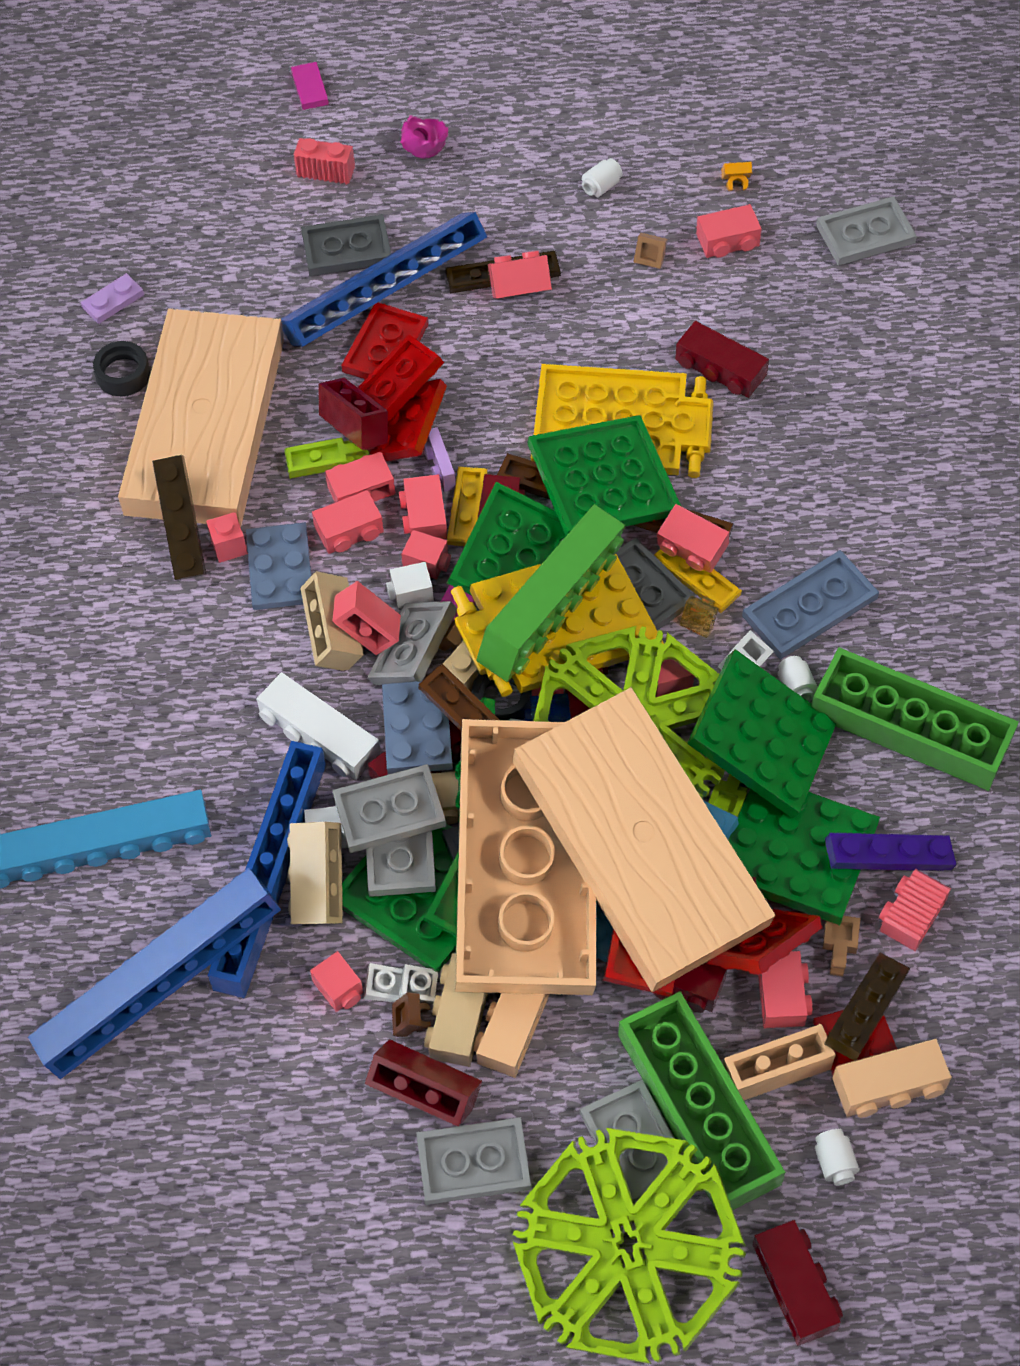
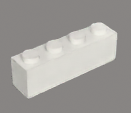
[256,672,381,780]

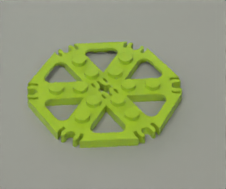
[534,626,725,799]
[513,1128,746,1364]

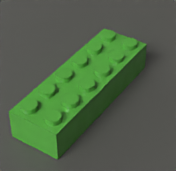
[476,504,625,682]
[811,647,1019,791]
[618,992,785,1214]

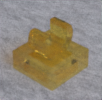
[679,596,719,638]

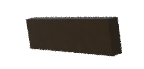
[445,251,561,294]

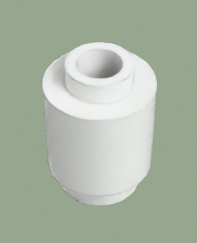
[582,158,623,197]
[778,656,818,702]
[815,1129,859,1186]

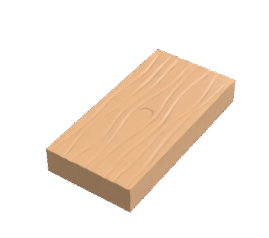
[118,308,284,527]
[513,687,776,992]
[455,719,596,995]

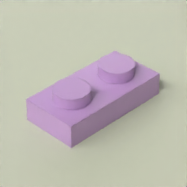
[81,273,144,324]
[424,427,456,492]

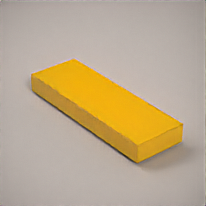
[447,467,488,546]
[654,549,742,613]

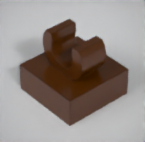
[392,992,431,1037]

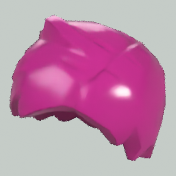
[400,115,448,159]

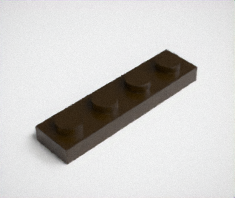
[152,455,207,581]
[824,952,910,1061]

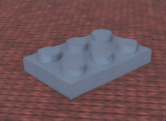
[246,522,312,610]
[382,681,453,775]

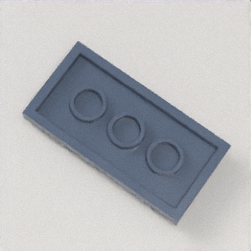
[742,550,879,660]

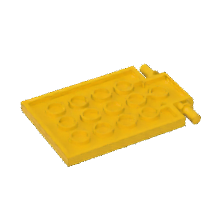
[531,364,714,478]
[451,554,664,697]

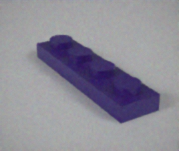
[825,833,957,871]

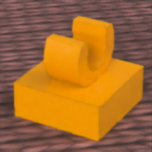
[721,162,752,191]

